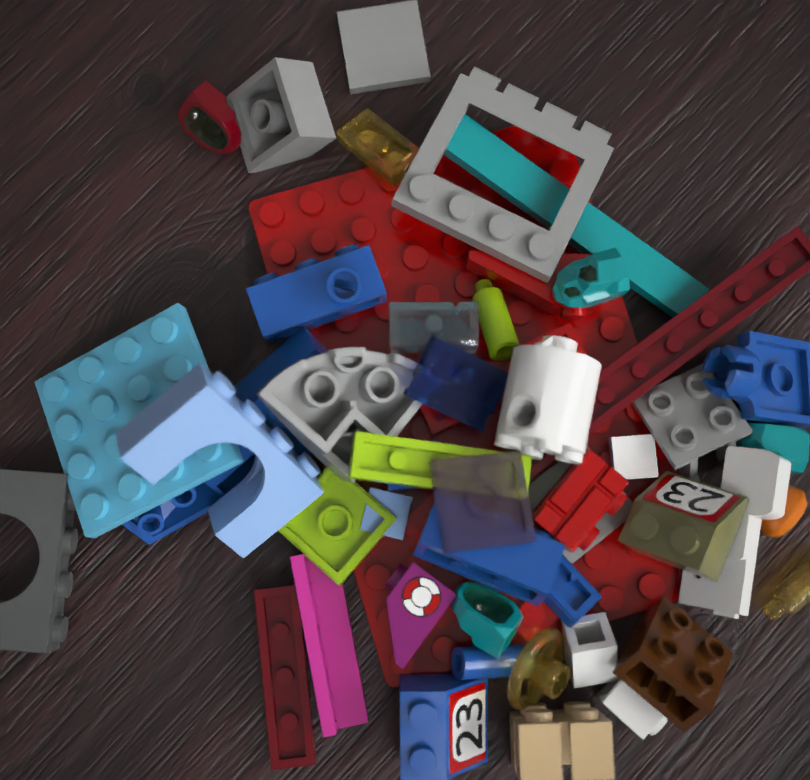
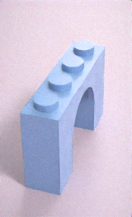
[116,363,324,558]

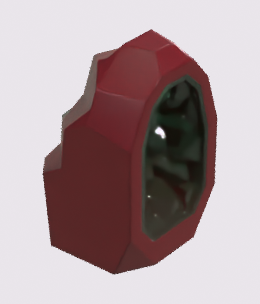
[177,81,242,154]

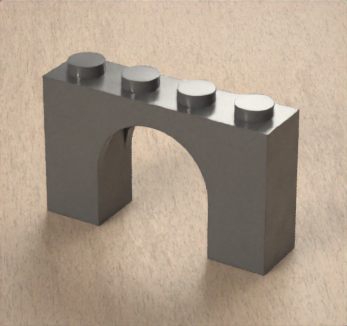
[0,469,78,653]

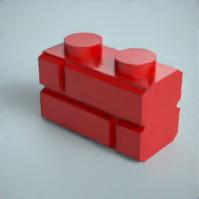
[527,448,629,553]

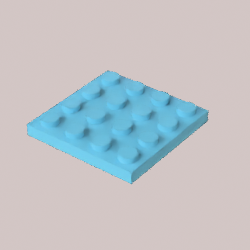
[35,303,244,538]

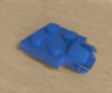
[702,331,810,428]

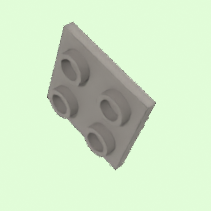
[632,364,753,481]

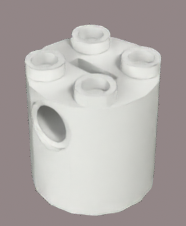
[494,335,601,464]

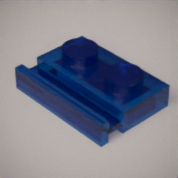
[403,335,508,432]

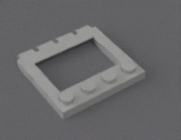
[391,66,614,283]

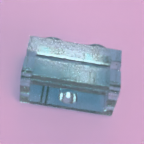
[389,302,479,354]

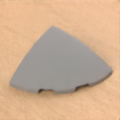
[257,347,441,482]

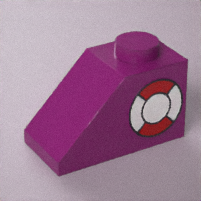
[385,561,456,669]

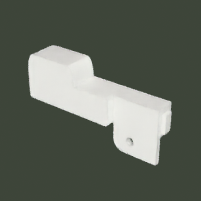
[678,446,791,619]

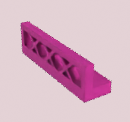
[290,554,369,737]

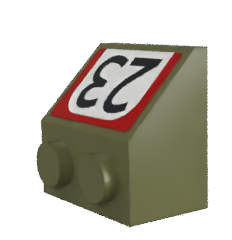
[618,471,750,582]

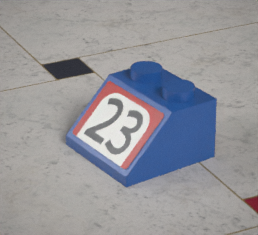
[399,673,488,780]

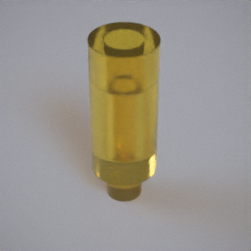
[762,559,810,621]

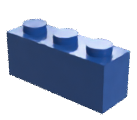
[246,244,387,344]
[413,493,565,607]

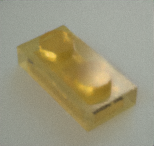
[337,108,420,187]

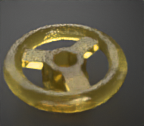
[507,628,571,710]

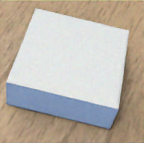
[608,434,659,480]

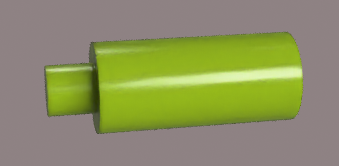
[472,279,520,361]

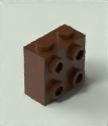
[612,596,733,732]

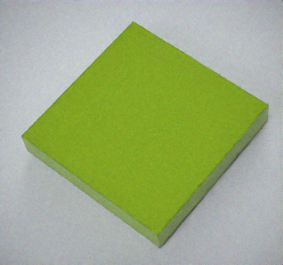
[278,467,397,585]

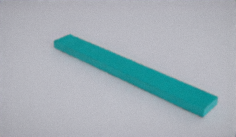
[443,114,710,318]

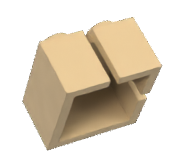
[509,701,615,780]

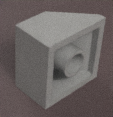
[226,57,336,173]

